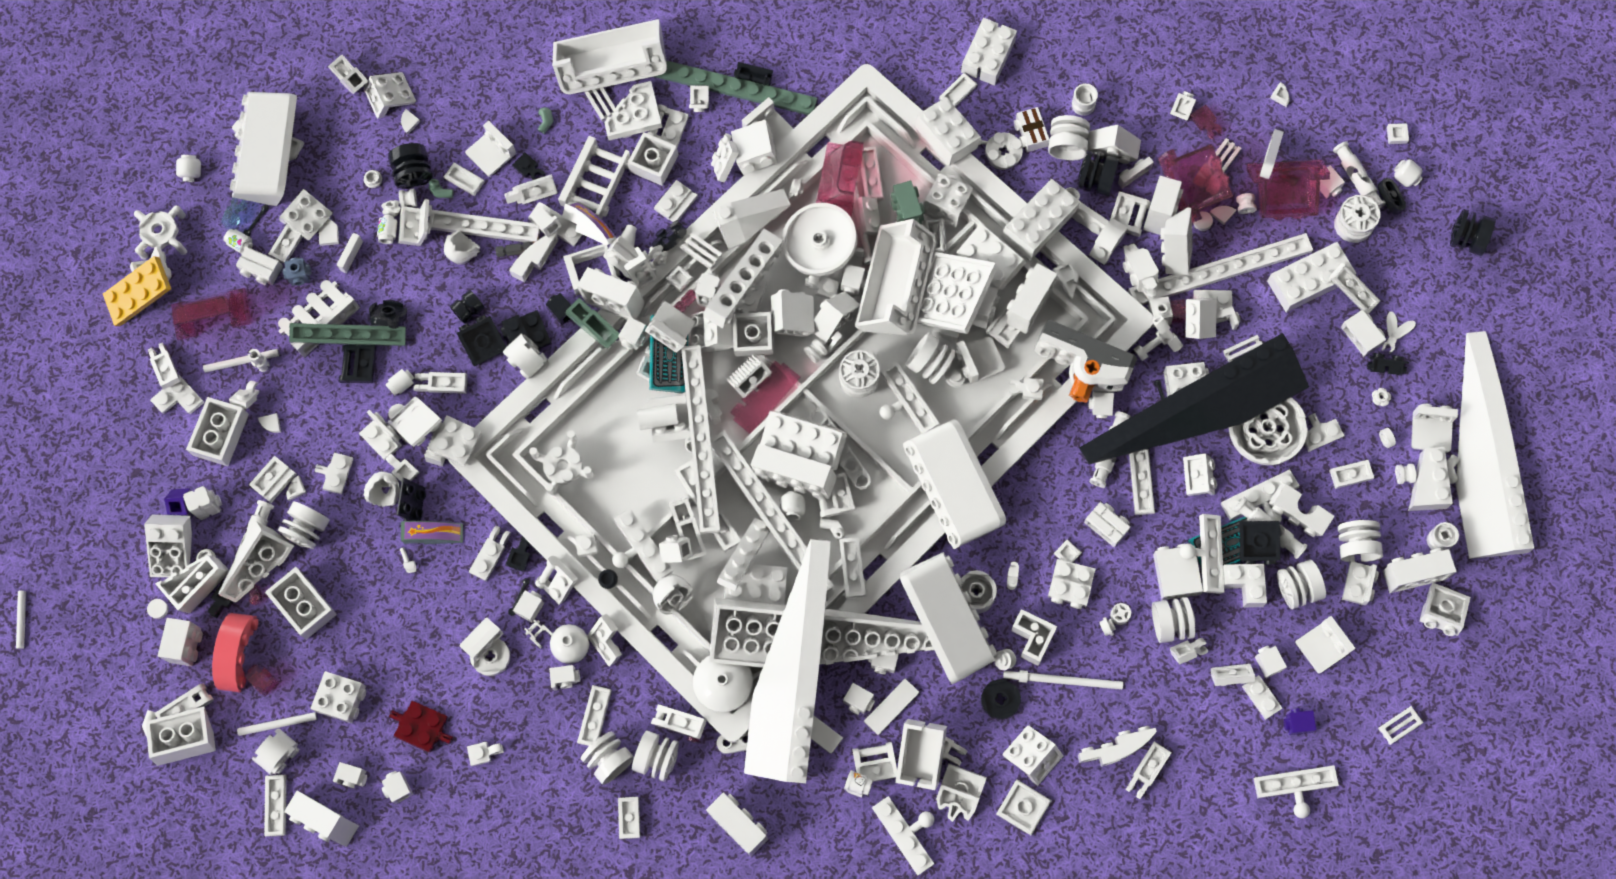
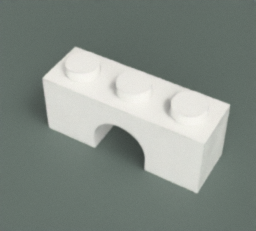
[1268,484,1334,537]

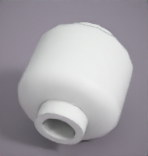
[176,155,201,182]
[1394,159,1423,187]
[780,491,805,521]

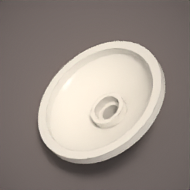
[693,656,753,712]

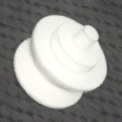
[648,245,668,266]
[994,649,1016,670]

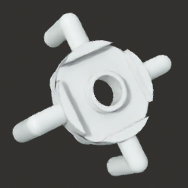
[134,205,187,260]
[529,430,594,496]

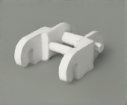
[1007,562,1019,590]
[525,620,553,649]

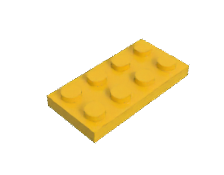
[103,256,171,326]

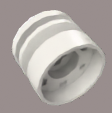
[1048,115,1090,161]
[1334,195,1380,243]
[906,333,956,384]
[839,350,880,398]
[277,501,330,549]
[1338,520,1383,562]
[1277,560,1326,610]
[1152,597,1195,643]
[580,731,634,785]
[632,731,679,782]

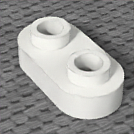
[717,730,749,754]

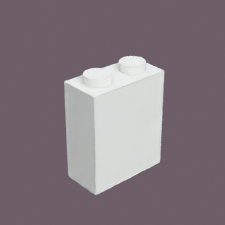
[731,120,778,175]
[1153,544,1203,600]

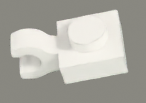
[804,275,839,299]
[229,381,259,409]
[386,454,419,482]
[1170,638,1208,664]
[467,742,504,766]

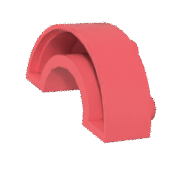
[212,613,259,693]

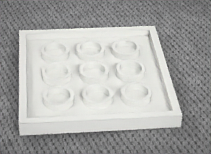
[917,252,998,334]

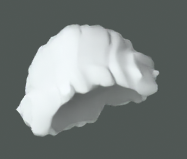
[444,230,480,265]
[363,471,400,507]

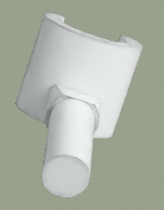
[400,547,416,573]

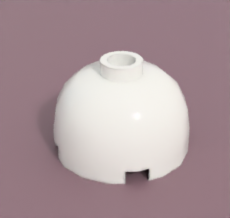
[653,575,693,615]
[550,624,590,664]

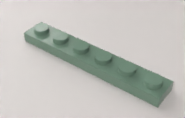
[289,323,406,346]

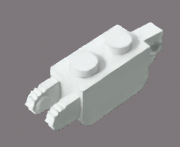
[1123,244,1159,299]

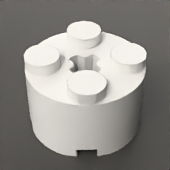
[503,333,548,379]
[960,570,997,614]
[252,728,300,775]

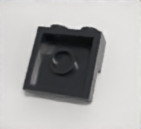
[500,310,552,350]
[457,315,506,366]
[1239,521,1280,564]

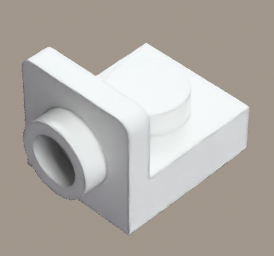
[1170,91,1196,120]

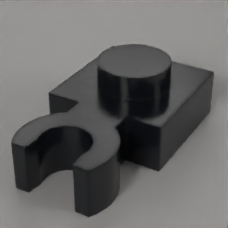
[512,152,545,180]

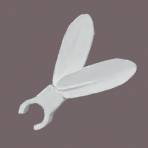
[1382,312,1416,354]

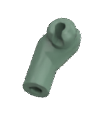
[537,107,554,135]
[429,179,454,198]

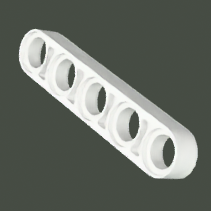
[1260,129,1283,179]
[810,409,871,490]

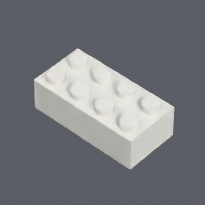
[1001,179,1081,260]
[1267,242,1356,313]
[760,411,848,470]
[750,444,837,499]

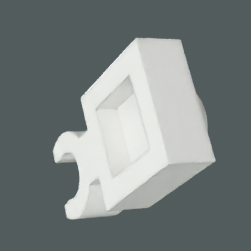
[1009,378,1044,400]

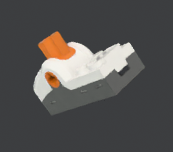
[1034,319,1137,403]

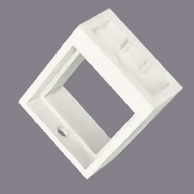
[563,244,621,296]

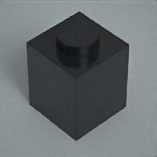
[546,293,571,326]

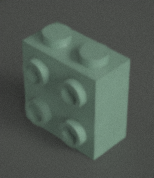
[890,180,925,225]

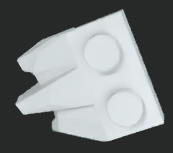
[936,764,987,822]

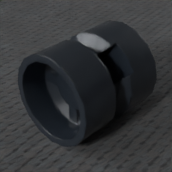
[449,290,485,325]

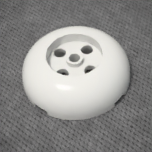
[1229,397,1308,465]

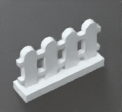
[278,280,360,357]

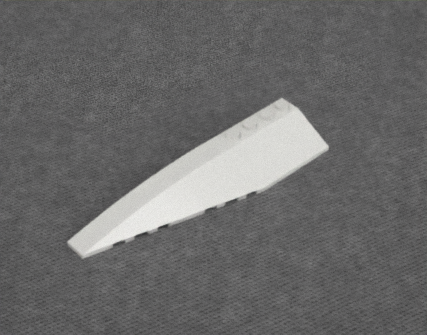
[1455,331,1534,559]
[744,539,831,783]
[709,598,934,667]

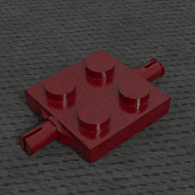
[389,701,453,753]

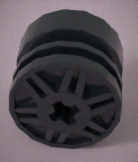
[388,143,433,189]
[1078,150,1119,196]
[1449,209,1496,256]

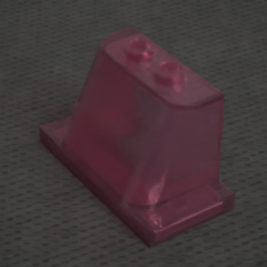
[816,141,864,218]
[1158,144,1233,224]
[1247,160,1330,220]
[171,288,252,340]

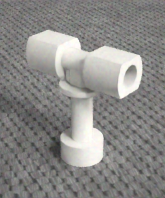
[1134,315,1183,361]

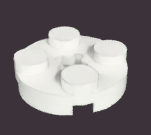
[985,132,1023,170]
[470,639,510,676]

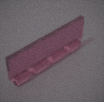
[730,361,801,434]

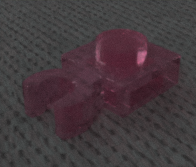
[1190,104,1222,139]

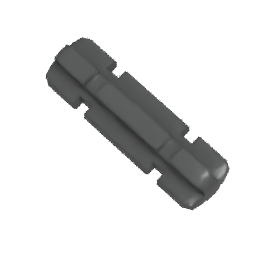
[495,242,532,257]

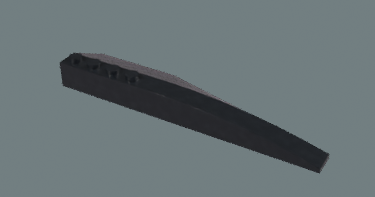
[1079,333,1309,465]

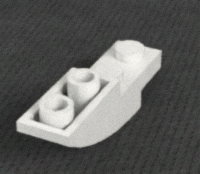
[1078,726,1157,767]

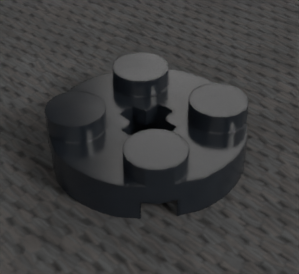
[652,220,687,252]
[369,300,407,329]
[981,679,1021,720]

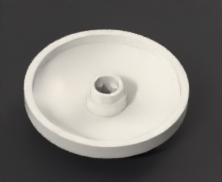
[782,203,857,276]

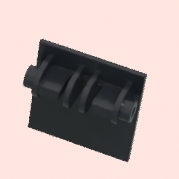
[396,477,426,521]

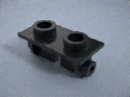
[734,62,773,86]
[1366,353,1409,376]

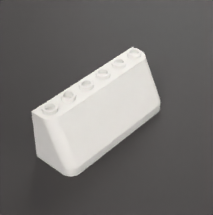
[552,19,667,94]
[230,92,297,206]
[855,219,936,335]
[903,420,1006,549]
[900,552,998,684]

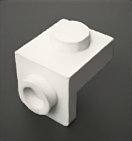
[689,86,709,112]
[1216,306,1240,330]

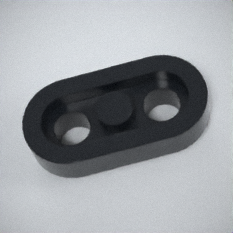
[1378,178,1406,214]

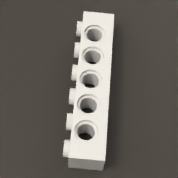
[703,229,783,329]

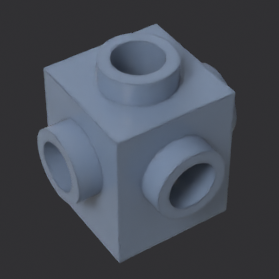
[283,257,312,286]

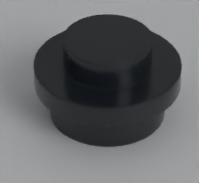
[598,569,618,589]

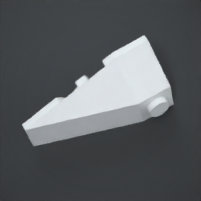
[713,189,791,250]
[218,521,294,602]

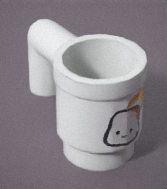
[844,770,873,798]

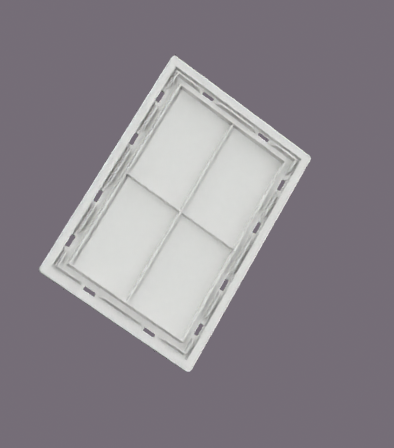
[448,64,1154,742]

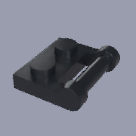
[339,345,376,383]

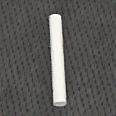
[16,591,26,649]

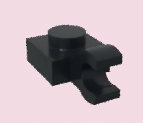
[505,536,531,573]
[208,582,233,619]

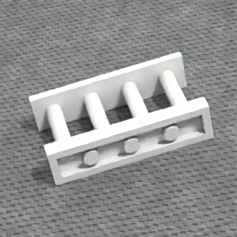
[558,136,631,219]

